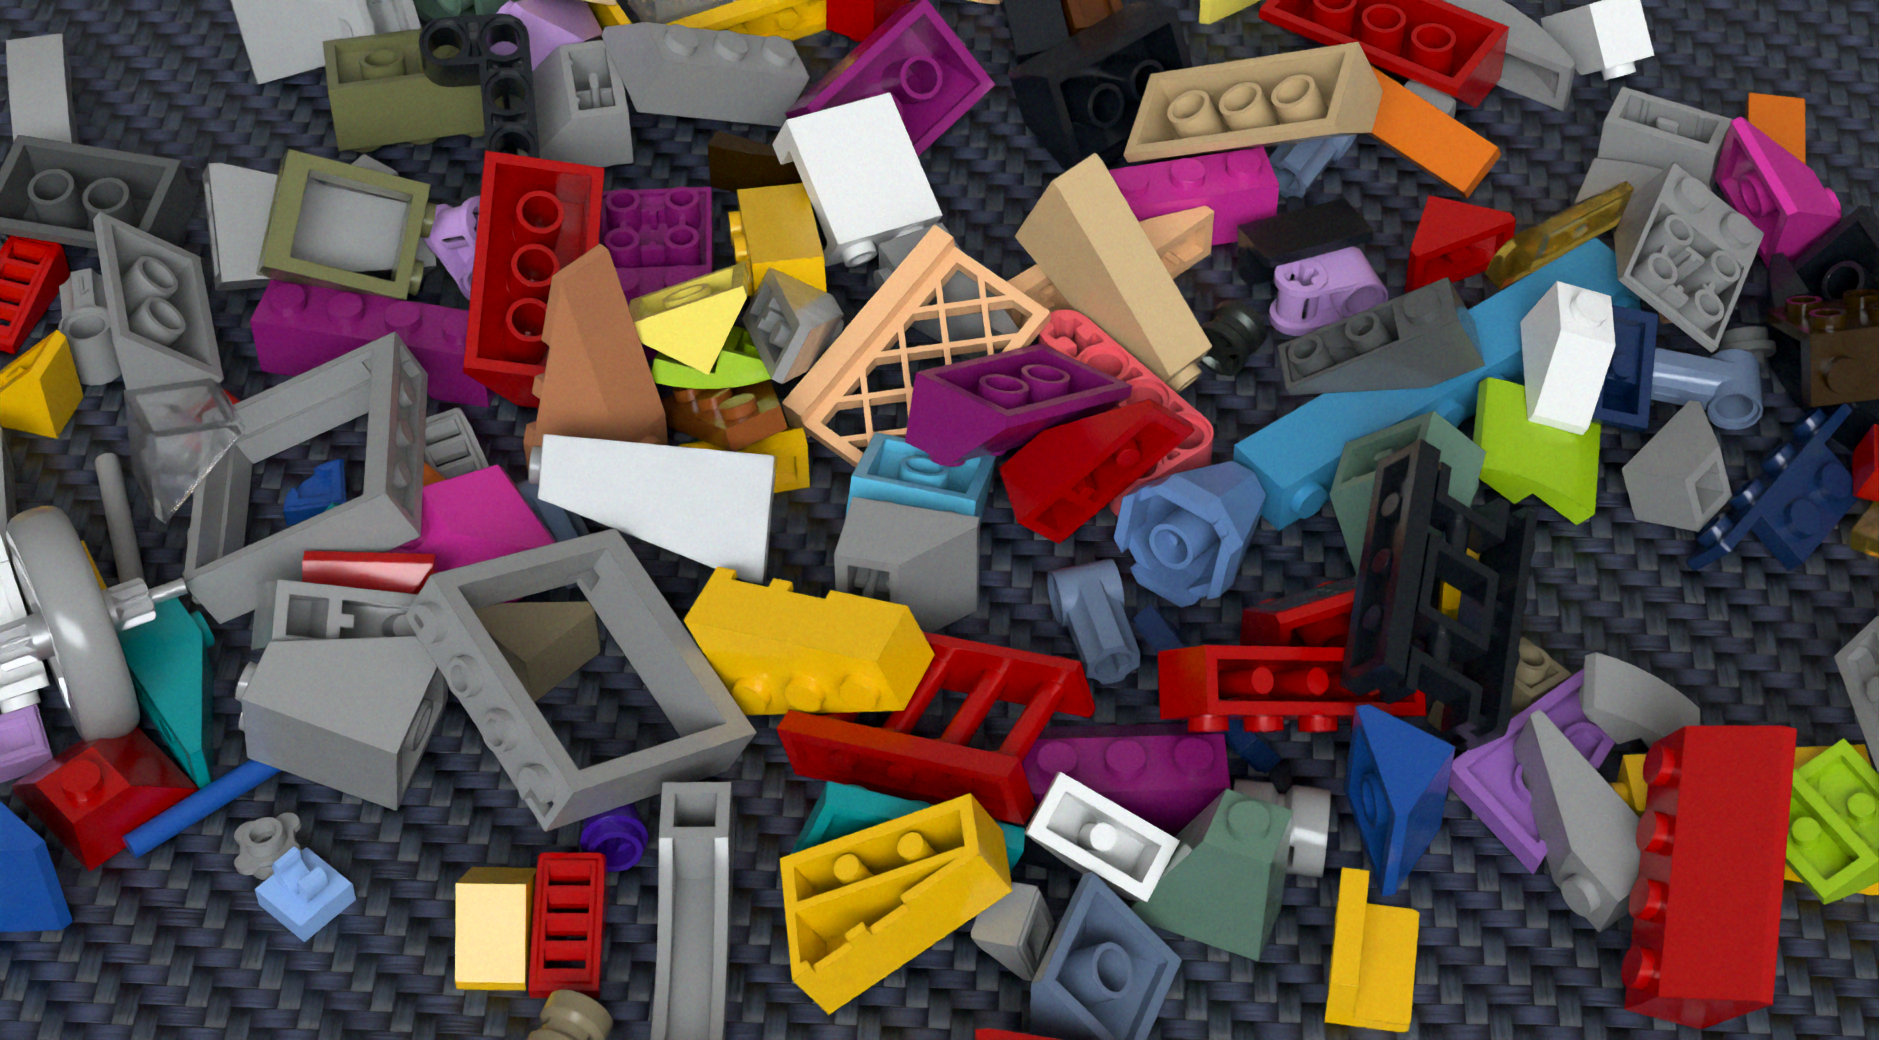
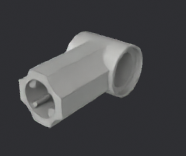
[58,268,122,386]

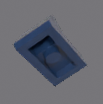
[1591,305,1658,432]

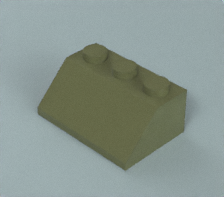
[323,28,504,152]

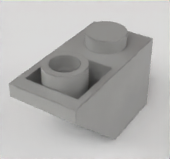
[1622,400,1732,532]

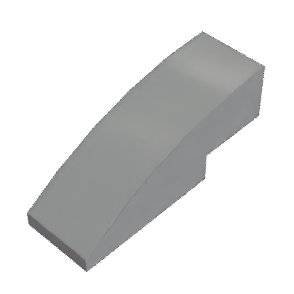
[1442,0,1576,111]
[6,33,78,144]

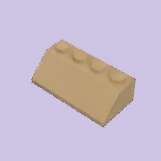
[1123,42,1383,163]

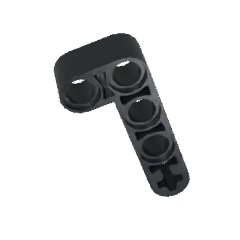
[419,13,540,158]

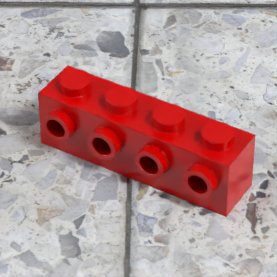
[1158,645,1426,733]

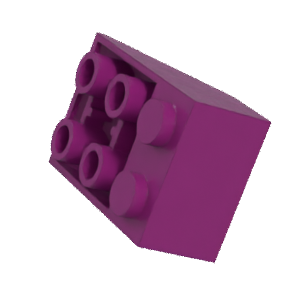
[598,187,714,360]

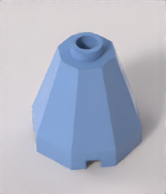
[1114,461,1266,608]

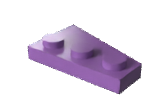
[1449,668,1615,874]

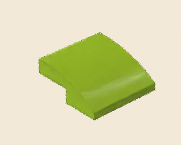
[651,326,771,389]
[1473,377,1601,525]
[1785,738,1879,905]

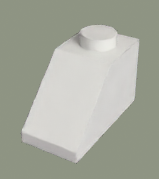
[1540,0,1654,80]
[1520,281,1616,435]
[1024,772,1180,902]

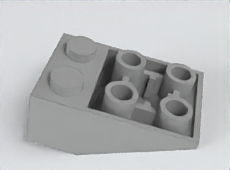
[230,0,421,85]
[1614,162,1764,353]

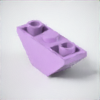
[490,0,603,72]

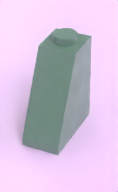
[1130,788,1294,962]

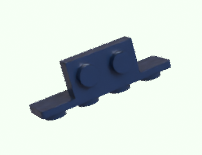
[1685,403,1859,572]

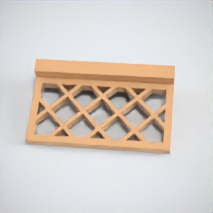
[782,224,1051,468]

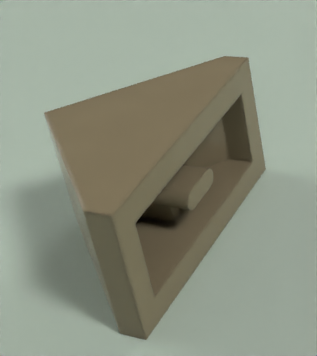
[473,601,601,702]

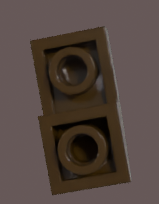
[708,131,803,193]

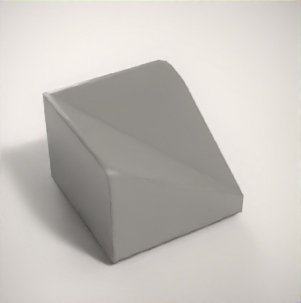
[971,882,1055,981]

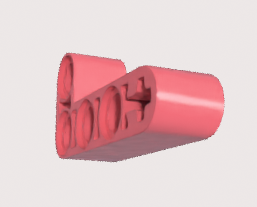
[1038,309,1214,517]

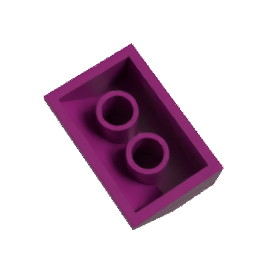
[785,0,996,156]
[905,343,1132,467]
[1022,723,1231,837]

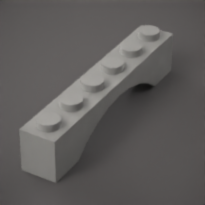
[650,782,735,1040]

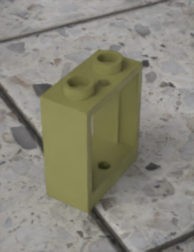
[256,149,436,301]

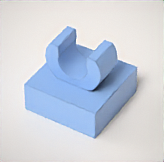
[255,846,356,942]

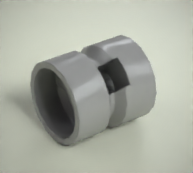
[1234,779,1331,877]

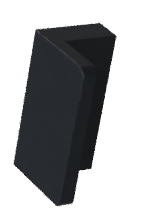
[1237,198,1373,286]

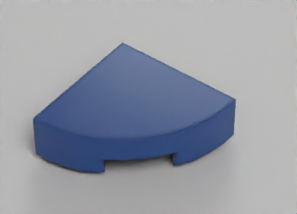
[283,459,348,526]

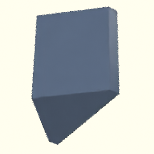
[1029,871,1182,1040]

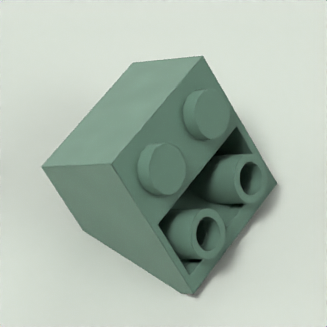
[1329,410,1486,576]

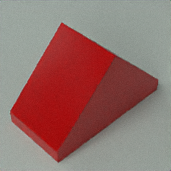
[1404,195,1516,293]

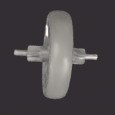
[0,505,188,742]

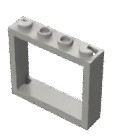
[182,331,428,624]
[405,528,757,832]

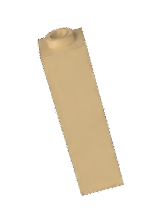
[1015,153,1212,394]

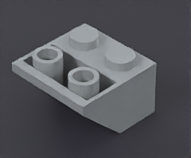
[509,40,634,167]
[1597,86,1733,190]
[834,497,980,633]

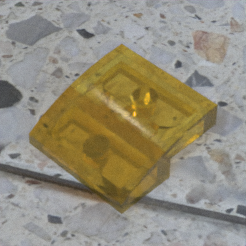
[1485,181,1634,290]

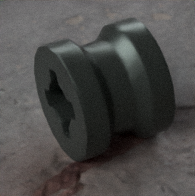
[1200,300,1267,376]

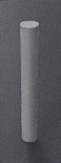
[95,453,147,585]

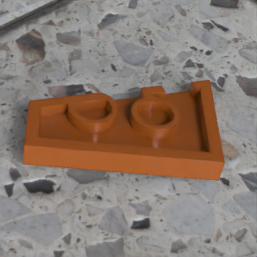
[661,379,788,452]

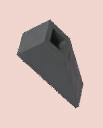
[1278,277,1485,395]

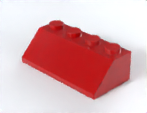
[1258,0,1509,109]
[462,151,605,408]
[1621,725,1797,1030]

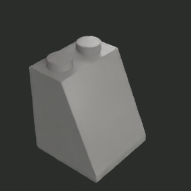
[235,636,448,811]

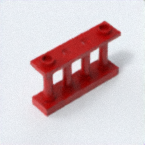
[776,631,1096,825]

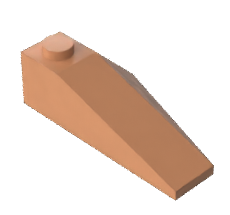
[523,244,669,478]

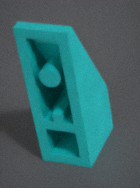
[117,597,215,789]

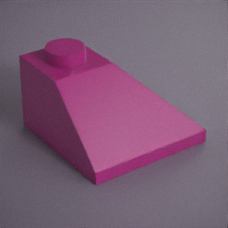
[1714,116,1842,269]
[388,464,557,603]

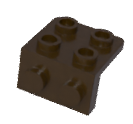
[1767,288,1879,407]

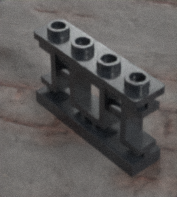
[1339,439,1538,753]

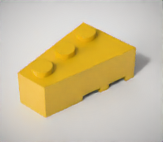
[728,183,827,355]
[684,566,935,716]
[780,793,1013,1015]

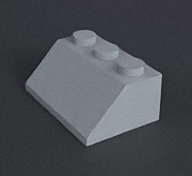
[601,22,810,127]
[93,212,224,423]

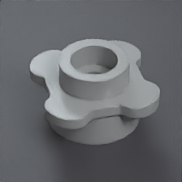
[234,813,302,880]

